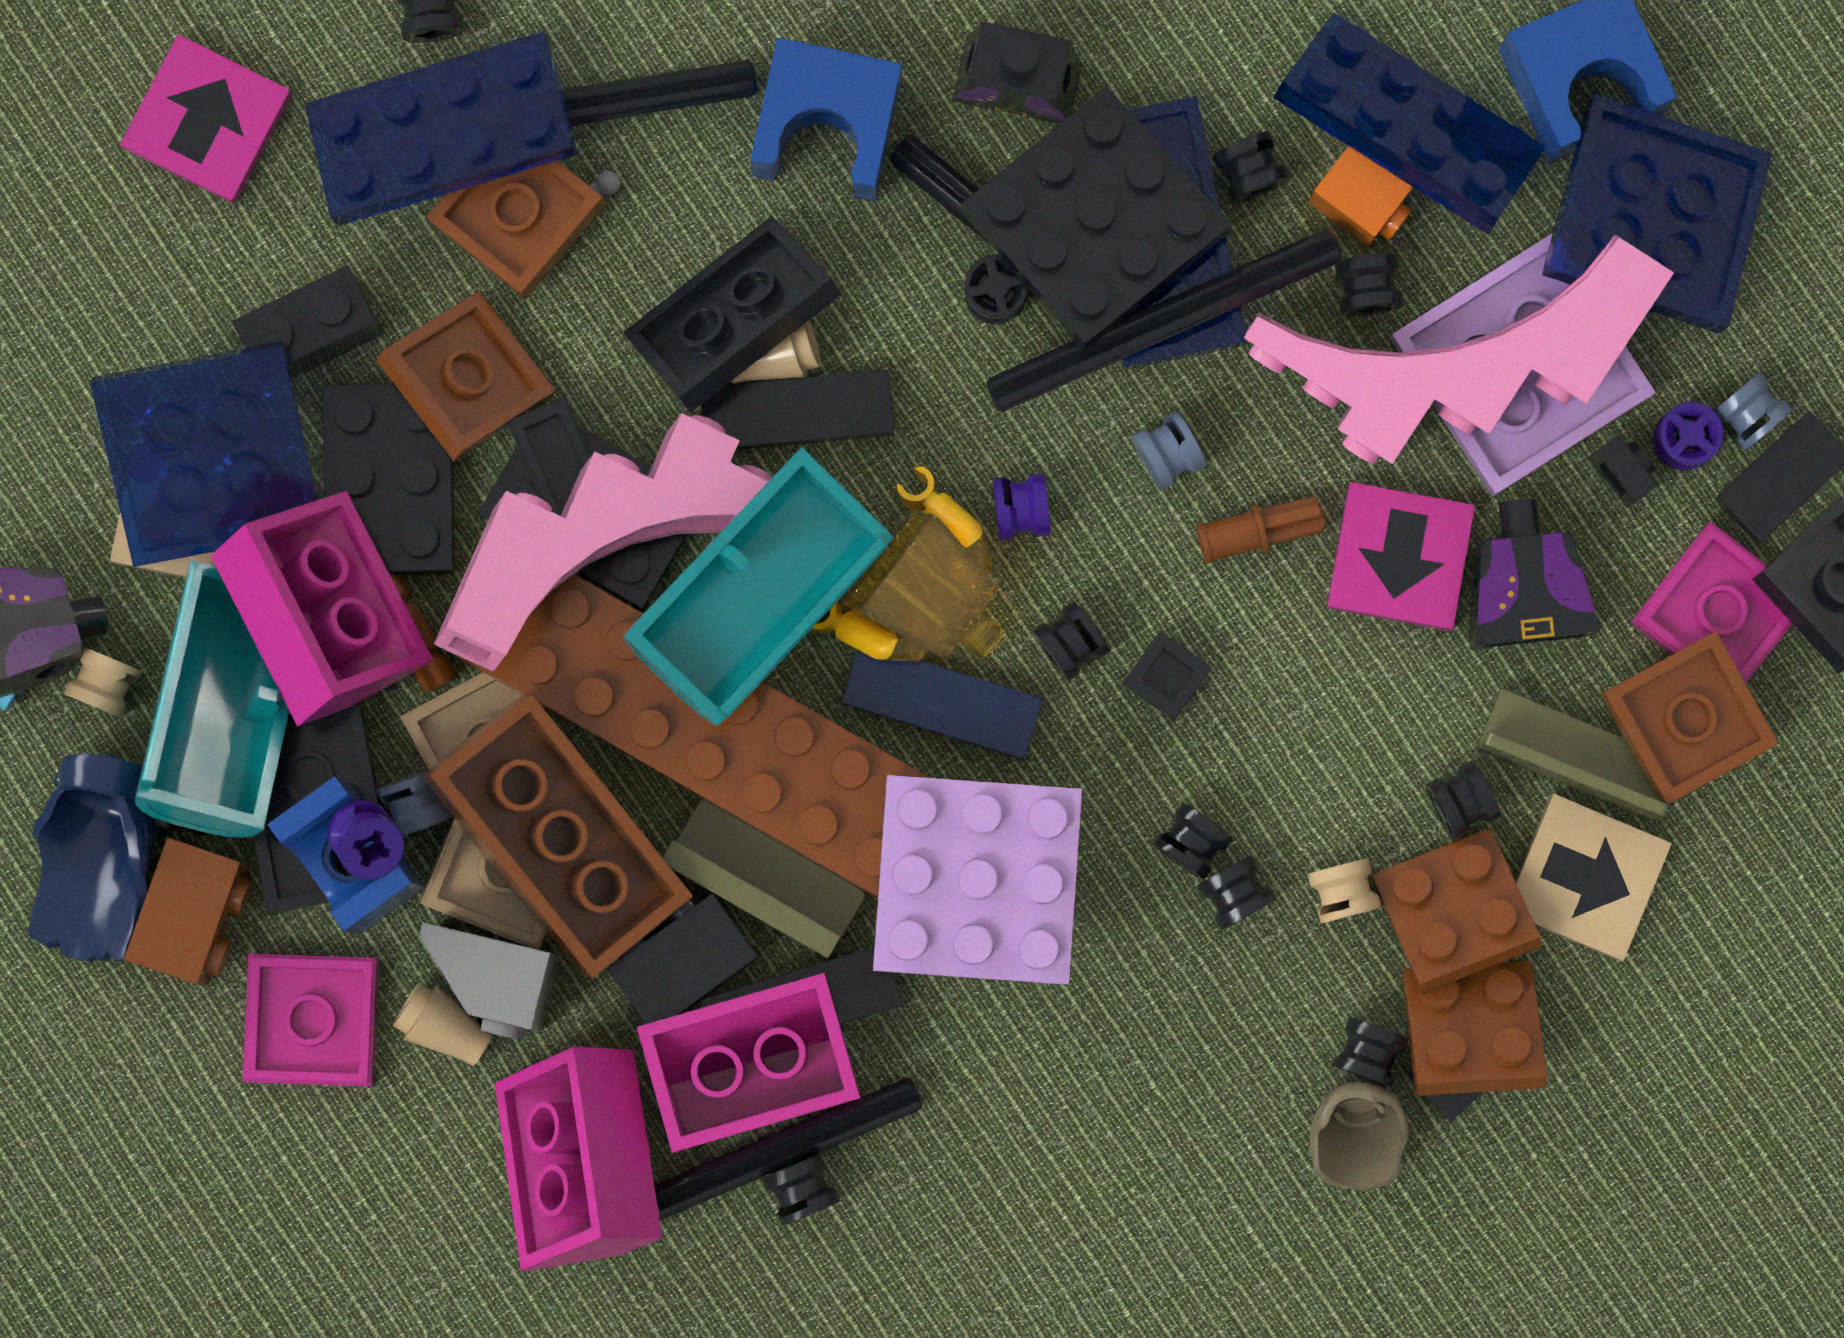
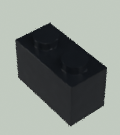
[232,265,384,389]
[607,892,760,1024]

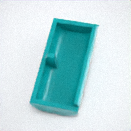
[623,447,894,726]
[135,560,289,838]

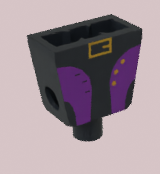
[952,22,1082,124]
[1469,499,1599,650]
[0,568,108,698]

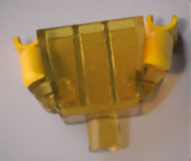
[812,466,1004,662]

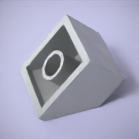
[420,922,561,1039]

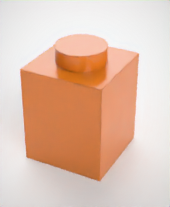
[1309,141,1413,248]

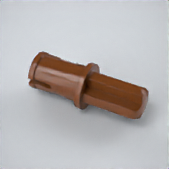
[1196,497,1325,564]

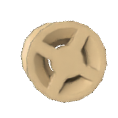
[63,647,143,719]
[1307,858,1382,924]

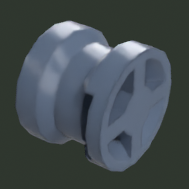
[1714,371,1794,451]
[1131,411,1207,491]
[376,771,453,836]

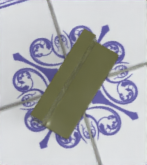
[1475,689,1669,821]
[663,800,865,960]

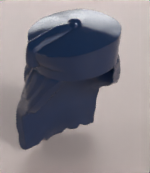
[26,753,155,963]

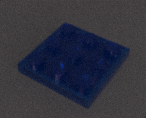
[1542,94,1772,334]
[90,341,318,567]

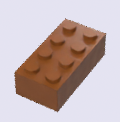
[421,693,693,979]

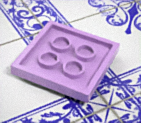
[1390,234,1656,497]
[873,775,1082,985]

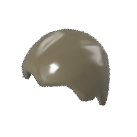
[1310,1081,1409,1191]

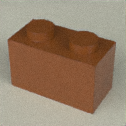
[124,837,254,986]

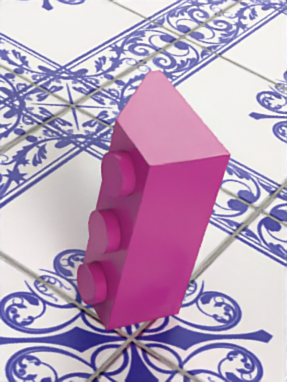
[211,491,433,727]
[637,973,861,1153]
[495,1046,662,1271]

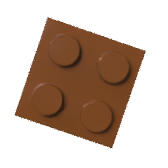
[426,121,607,300]
[376,291,556,461]
[1600,631,1779,804]
[1372,828,1542,994]
[1402,961,1547,1096]

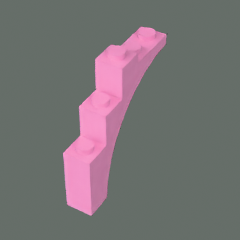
[1244,235,1674,465]
[434,413,772,672]

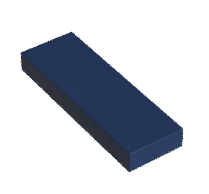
[841,650,1043,761]

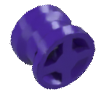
[1652,401,1724,471]
[993,473,1050,541]
[327,799,404,880]

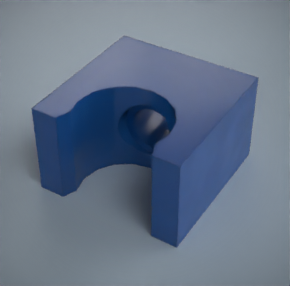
[1498,0,1677,163]
[750,37,902,202]
[267,776,426,935]

